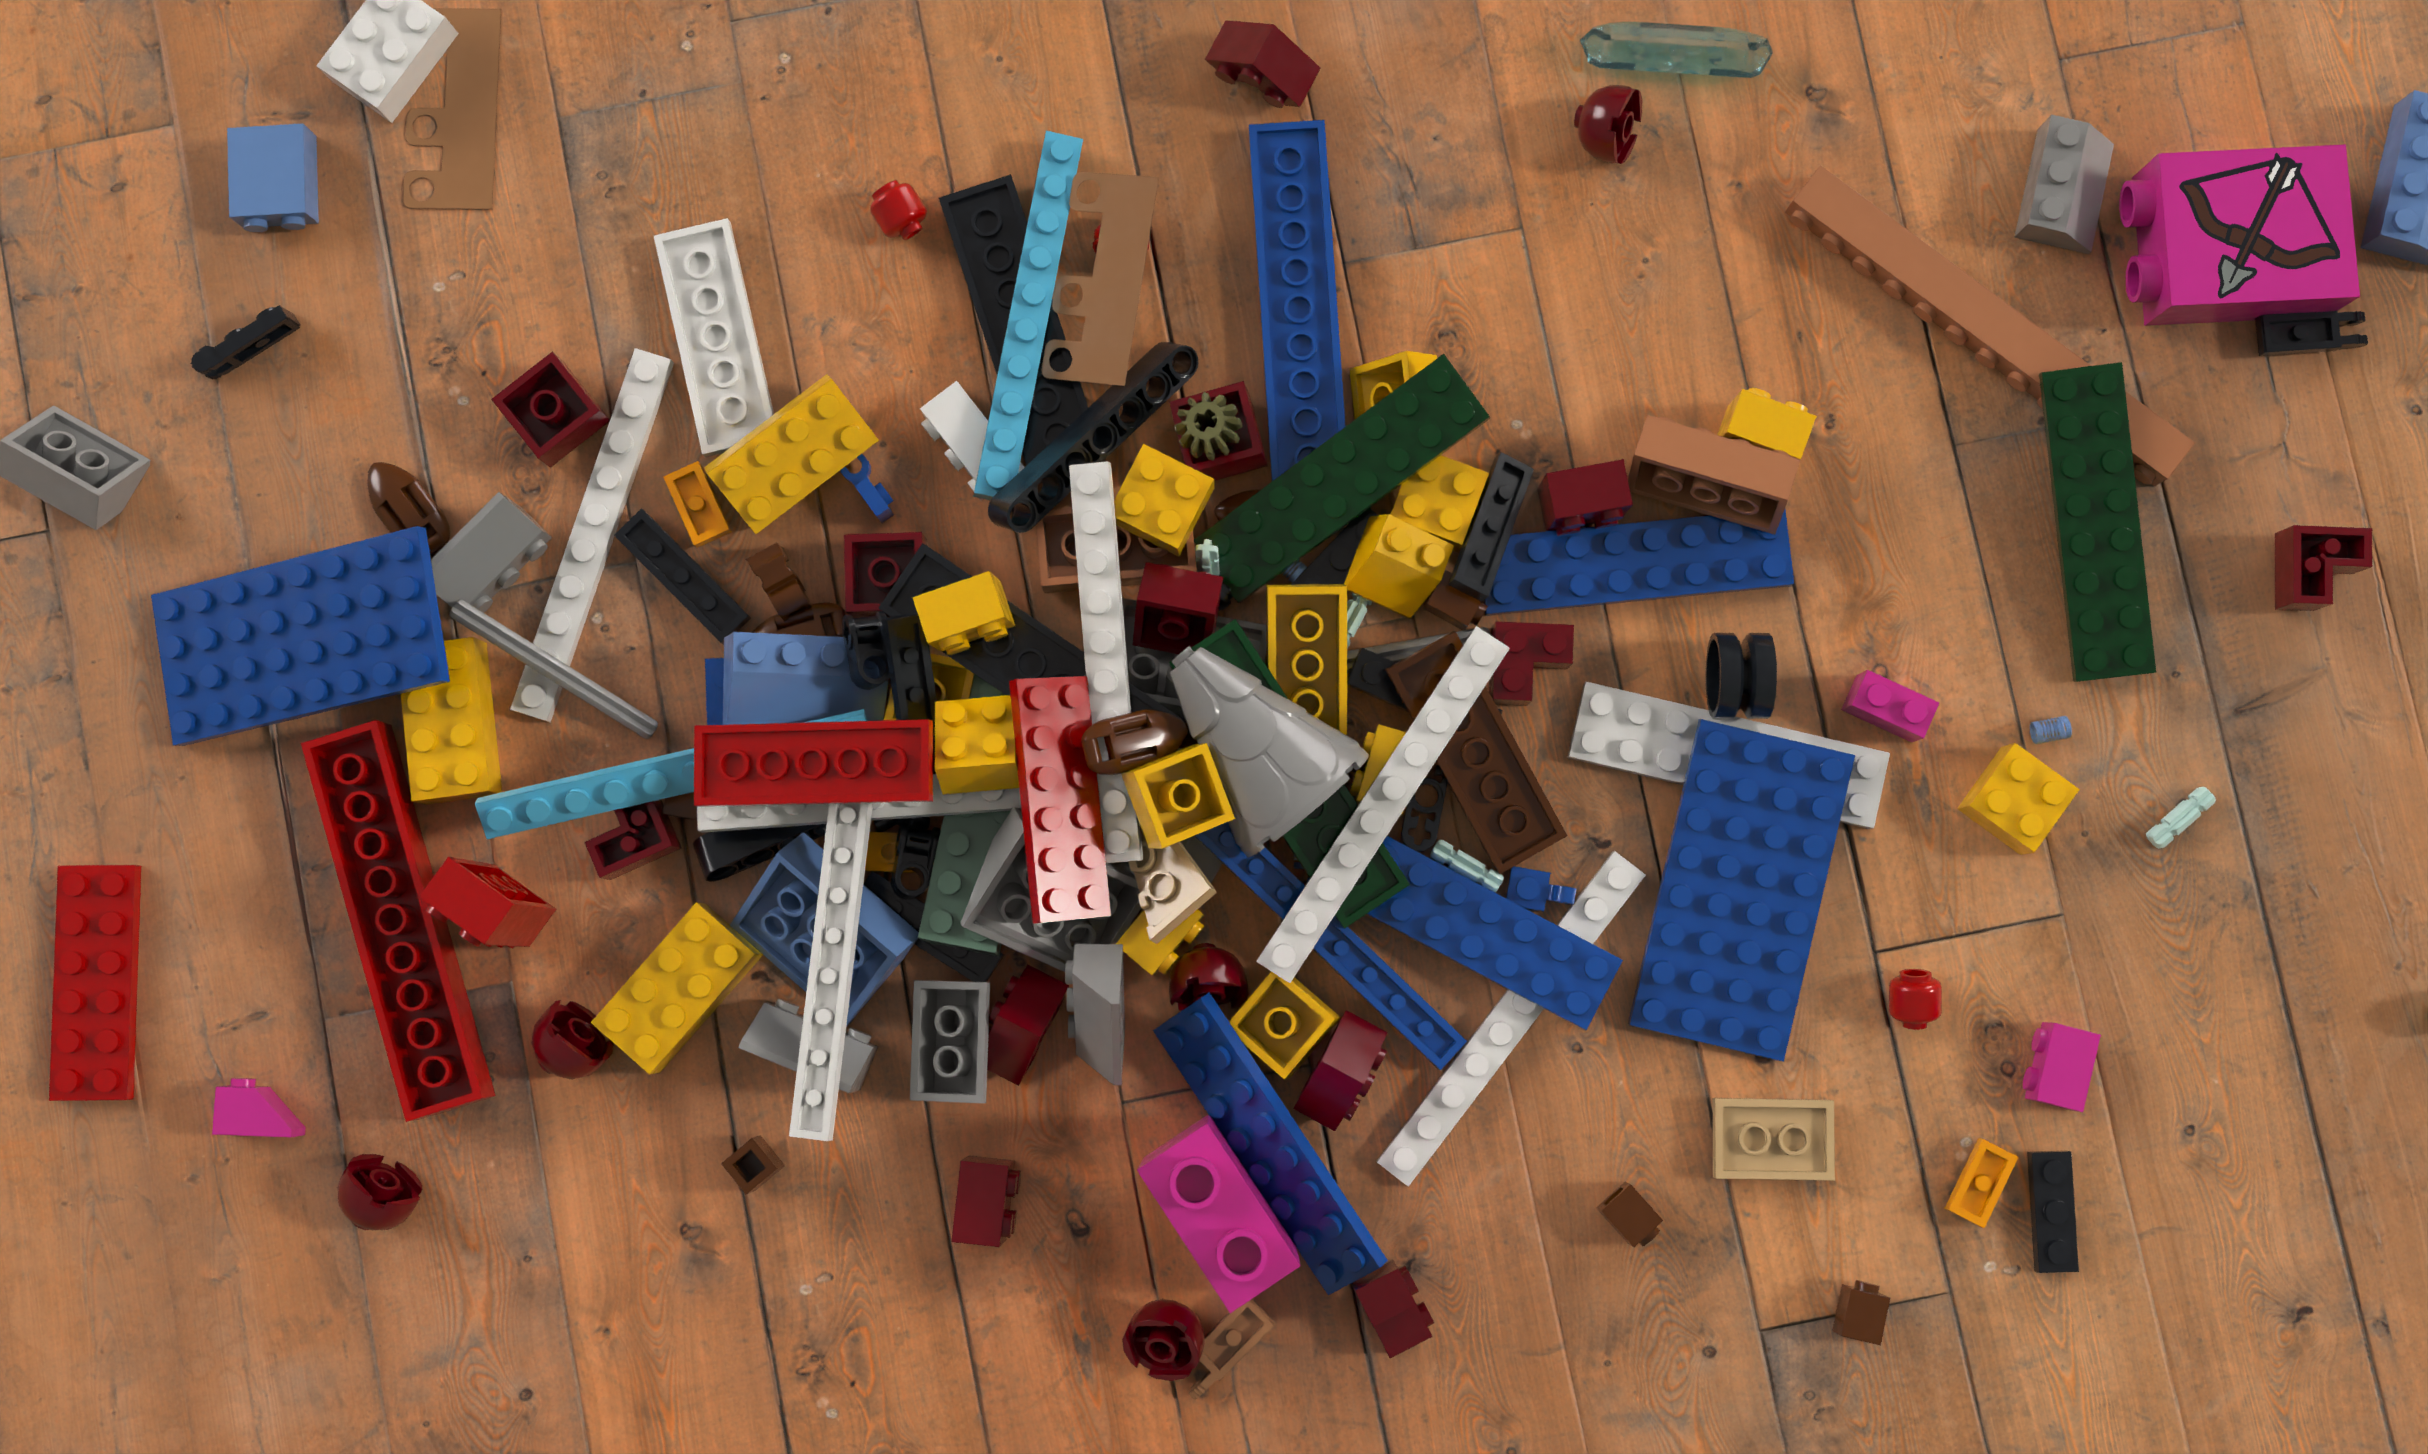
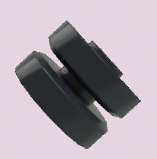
[1705,633,1777,719]

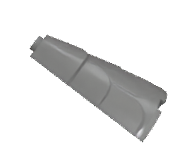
[1170,646,1369,857]

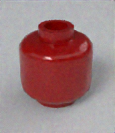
[870,180,927,240]
[1889,969,1942,1030]

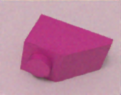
[212,1078,306,1137]

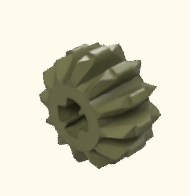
[1175,392,1242,461]

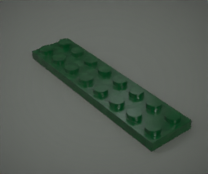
[1194,354,1491,603]
[2039,362,2156,682]
[1168,619,1410,929]

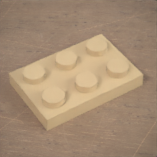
[1712,1098,1835,1181]

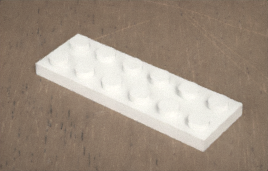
[654,218,774,457]

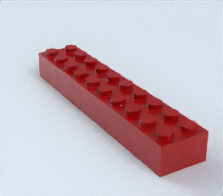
[301,720,496,1122]

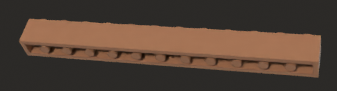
[1785,165,2195,487]

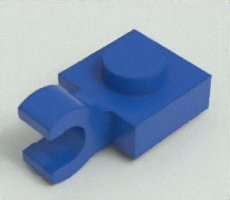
[840,454,894,523]
[1506,866,1577,912]

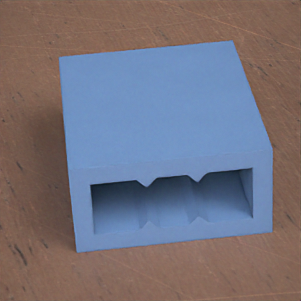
[227,123,319,232]

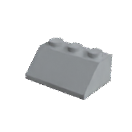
[2014,114,2114,254]
[0,405,151,530]
[431,492,552,613]
[1065,944,1125,1085]
[910,980,990,1103]
[738,998,879,1093]

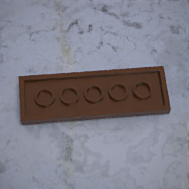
[1385,631,1567,874]

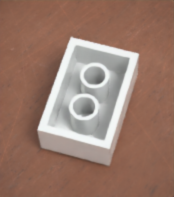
[316,0,459,123]

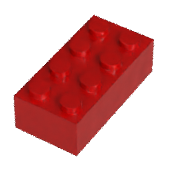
[419,857,556,949]

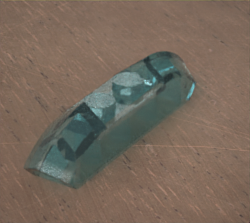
[1580,22,1773,78]

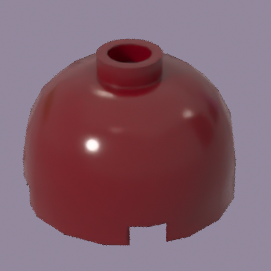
[1574,85,1643,164]
[1169,943,1249,1011]
[531,1000,613,1080]
[337,1154,422,1230]
[1122,1299,1205,1381]

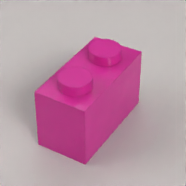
[1841,670,1939,742]
[2023,1022,2101,1112]

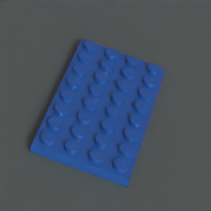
[151,526,450,746]
[1628,719,1855,1062]

